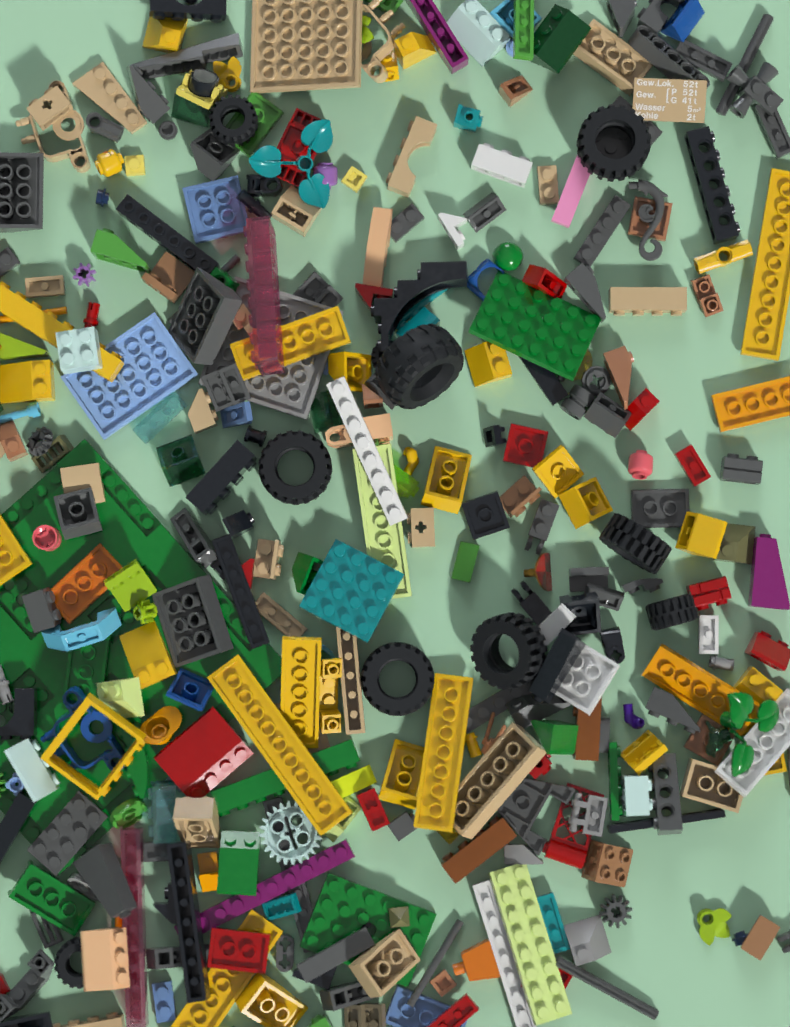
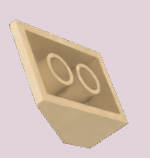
[173,796,221,848]
[349,928,421,998]

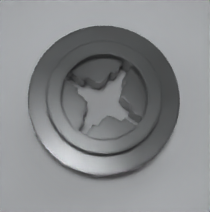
[581,365,611,396]
[26,427,53,456]

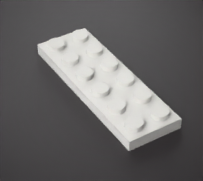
[714,688,790,798]

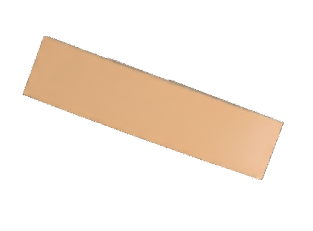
[363,207,393,287]

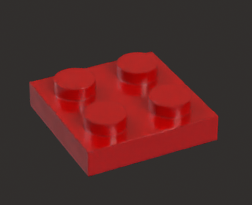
[503,423,548,468]

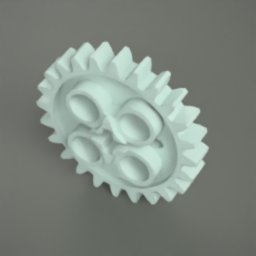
[259,801,323,865]

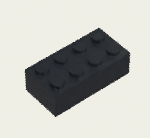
[185,440,257,515]

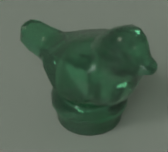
[705,721,732,758]

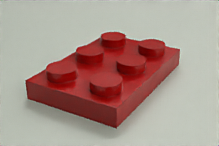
[207,927,270,974]

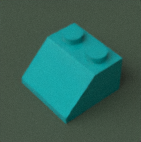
[396,307,440,337]

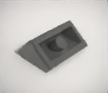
[463,193,506,233]

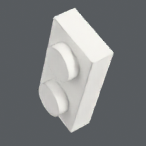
[698,615,719,654]

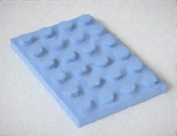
[60,312,198,440]

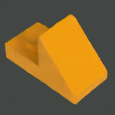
[197,851,219,892]

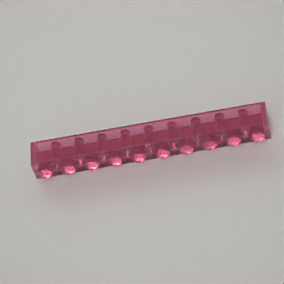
[120,827,149,1027]

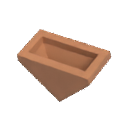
[362,384,383,409]

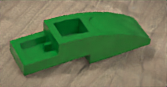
[117,725,150,799]

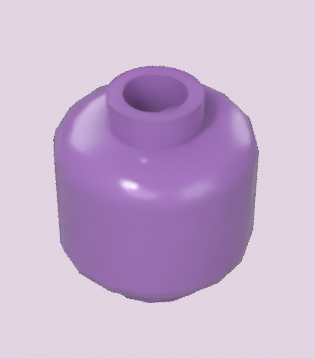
[313,162,338,190]

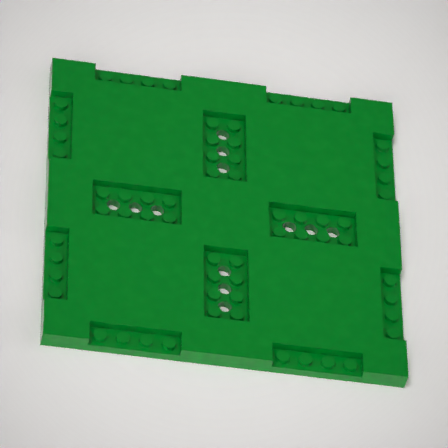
[0,439,282,877]

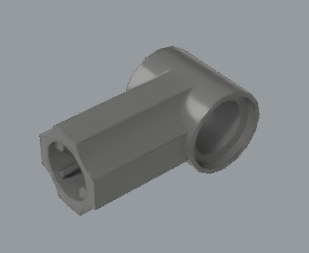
[86,112,125,143]

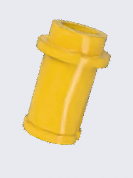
[465,732,482,758]

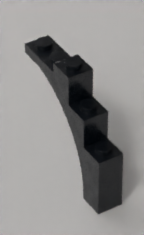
[371,261,468,355]

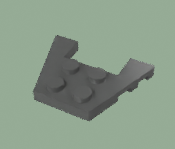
[497,778,576,856]

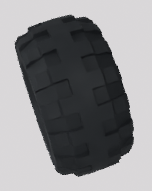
[375,324,464,409]

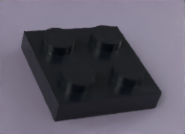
[461,491,510,540]

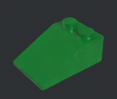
[217,830,261,896]

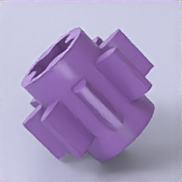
[73,263,97,287]

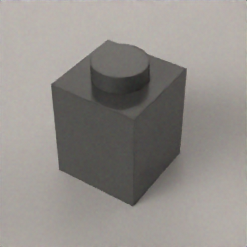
[387,811,417,841]

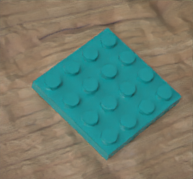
[299,539,404,643]

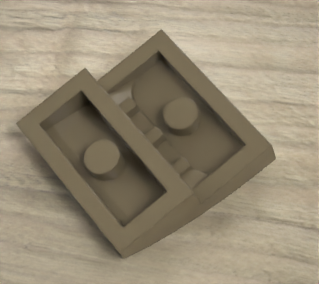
[344,1003,386,1027]

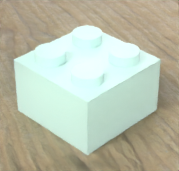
[55,326,103,374]
[620,774,653,816]

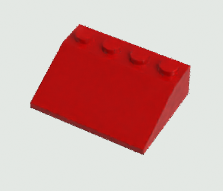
[153,706,254,798]

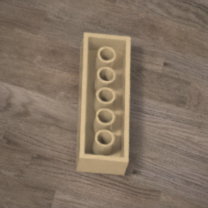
[454,722,546,839]

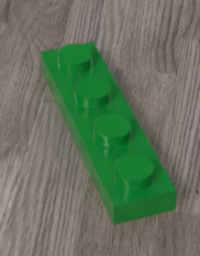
[608,742,623,821]

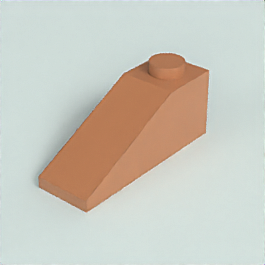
[603,346,634,410]

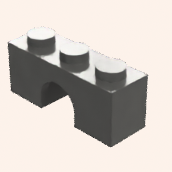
[637,0,683,35]

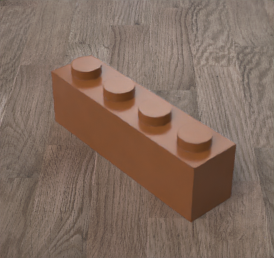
[572,697,602,761]
[441,816,517,884]

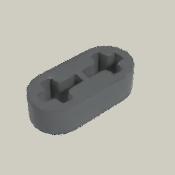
[599,716,610,754]
[276,934,294,972]

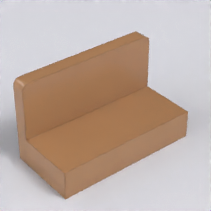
[741,915,781,961]

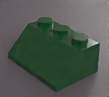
[531,4,591,74]

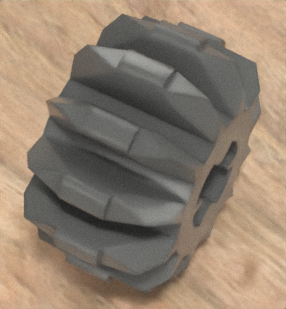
[599,894,632,928]

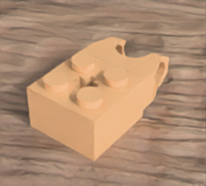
[325,413,393,448]

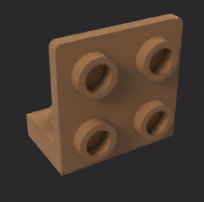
[141,252,195,304]
[500,475,542,518]
[581,839,633,887]

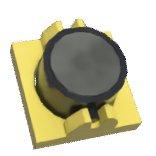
[176,69,228,109]

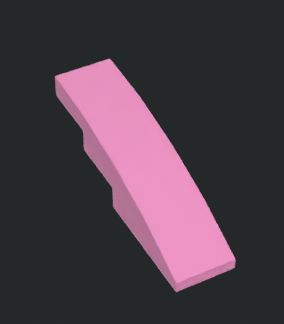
[551,154,590,228]

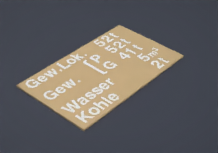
[632,78,707,123]

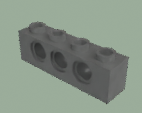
[648,753,683,835]

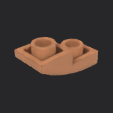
[690,274,724,317]

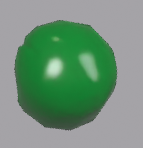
[492,242,523,271]

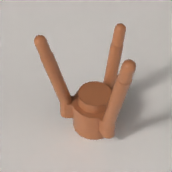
[481,712,506,755]

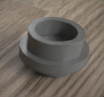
[159,121,178,140]

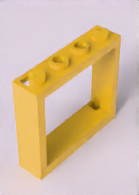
[40,693,147,800]

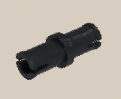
[236,189,272,224]

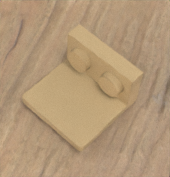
[253,539,284,580]

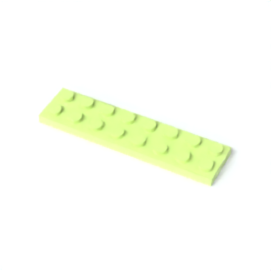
[352,443,412,599]
[488,864,572,1026]

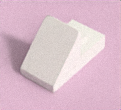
[438,213,467,250]

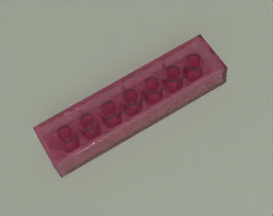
[243,216,285,376]

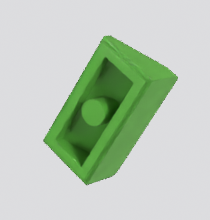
[451,541,480,583]

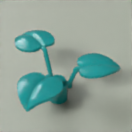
[249,119,333,208]

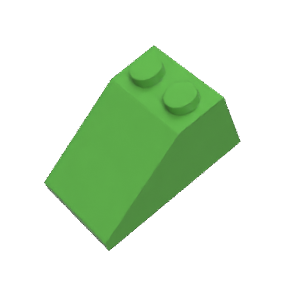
[90,228,151,274]

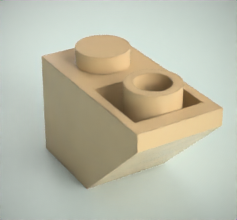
[188,388,219,434]

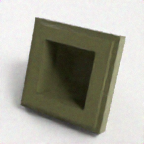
[389,906,410,928]

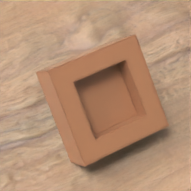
[429,969,457,997]

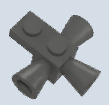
[726,62,783,118]

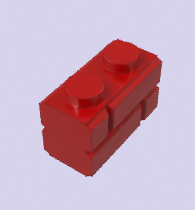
[686,576,731,611]

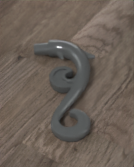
[629,180,668,261]

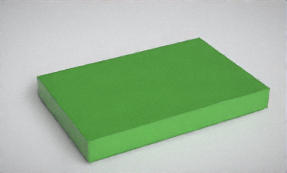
[225,92,284,158]

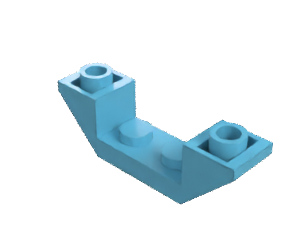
[41,607,122,652]

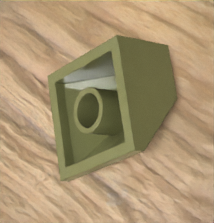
[713,523,755,565]

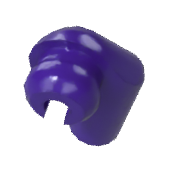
[623,704,645,729]

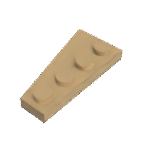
[72,62,147,134]

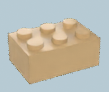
[679,758,743,813]

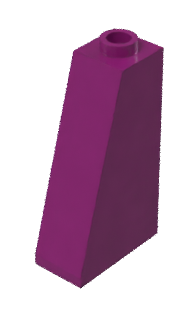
[748,534,790,610]

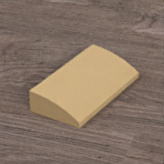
[573,19,653,96]

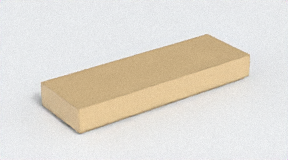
[255,592,307,637]

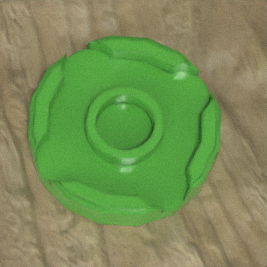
[110,798,147,829]

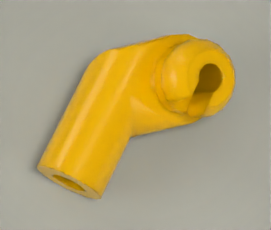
[403,447,419,476]

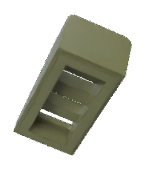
[31,435,74,473]

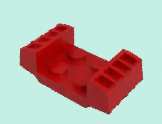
[276,108,322,187]

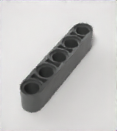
[629,25,710,88]

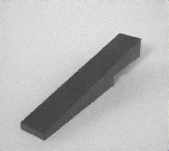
[131,33,243,80]

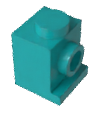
[454,104,483,132]

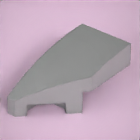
[504,844,543,865]

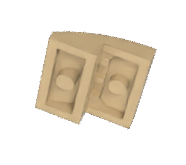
[60,463,106,503]

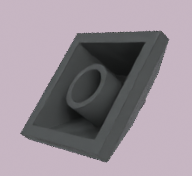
[190,128,240,181]

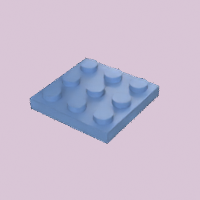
[182,175,251,244]

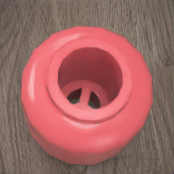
[628,450,653,480]

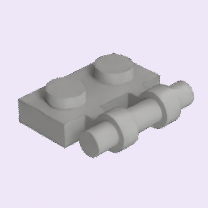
[568,792,608,837]

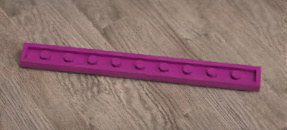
[174,839,355,934]

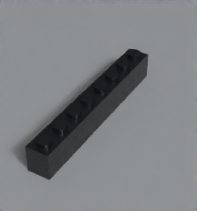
[166,840,211,1003]

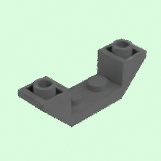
[0,949,54,1022]

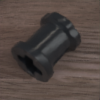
[244,425,267,447]

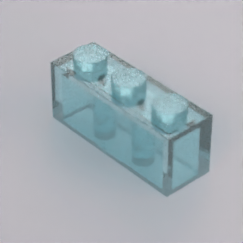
[147,780,177,844]

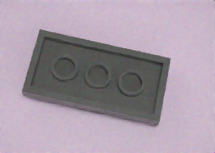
[27,791,109,876]

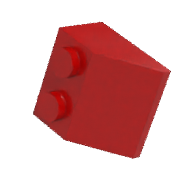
[744,631,790,671]

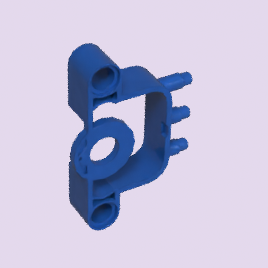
[40,686,125,771]

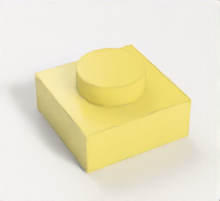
[124,155,146,176]
[341,166,368,193]

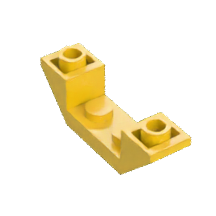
[319,658,342,734]

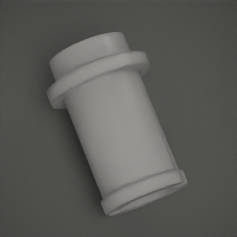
[709,655,734,671]

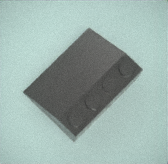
[0,152,44,233]
[168,267,243,365]
[152,575,234,668]

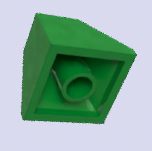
[291,552,323,595]

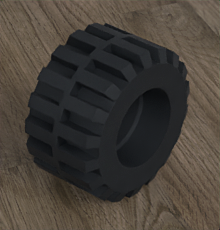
[209,94,258,147]
[645,594,698,630]
[54,936,83,989]

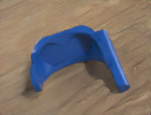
[467,259,505,301]

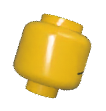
[94,149,124,177]

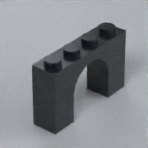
[149,0,226,23]
[0,688,37,740]

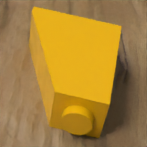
[394,32,436,70]

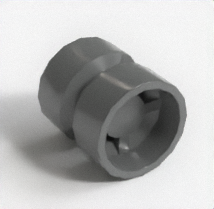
[560,384,595,420]

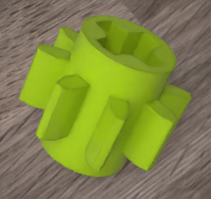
[133,599,157,624]

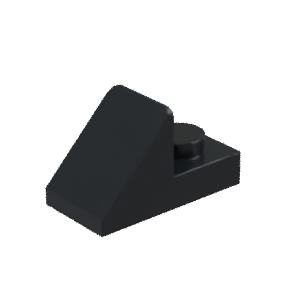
[153,882,177,924]

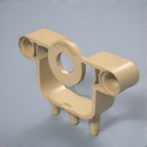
[361,0,406,83]
[15,80,91,173]

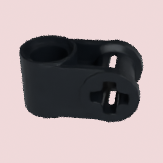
[246,174,282,197]
[600,626,625,664]

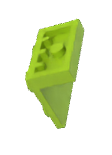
[103,559,157,612]

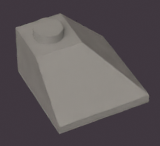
[563,915,611,966]

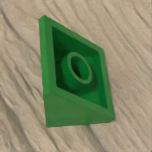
[531,719,579,755]

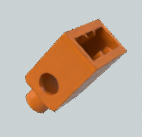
[452,938,501,981]

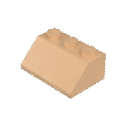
[80,927,130,992]

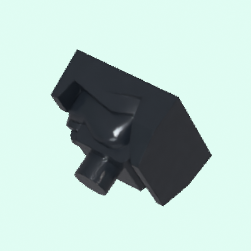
[559,592,601,635]

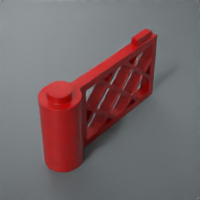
[542,783,604,869]

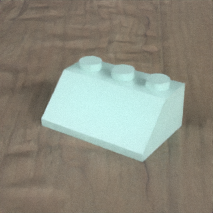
[446,0,511,67]
[4,738,60,802]

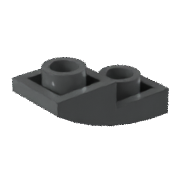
[620,578,663,594]

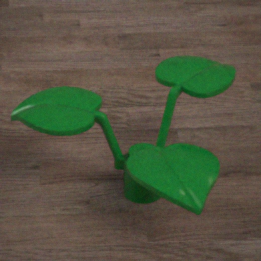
[720,692,779,777]

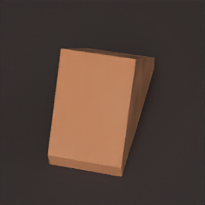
[498,75,533,107]

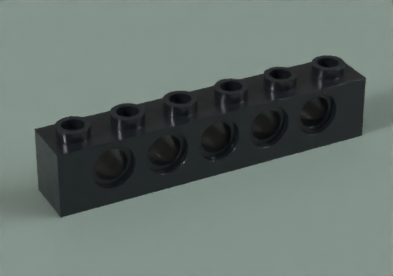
[684,126,740,244]
[116,194,220,274]

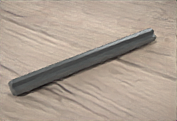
[716,14,774,116]
[556,957,659,1020]

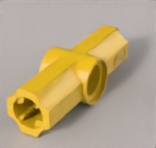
[693,239,753,274]

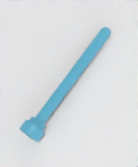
[0,401,41,424]

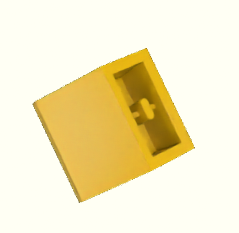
[675,511,728,559]

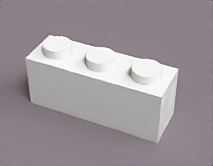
[471,143,533,188]

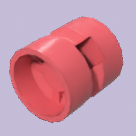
[32,525,62,551]

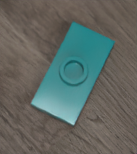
[261,892,302,921]

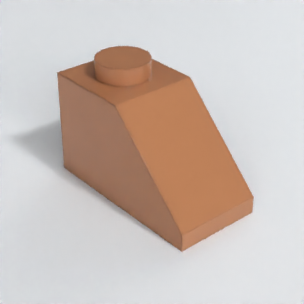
[0,420,28,462]

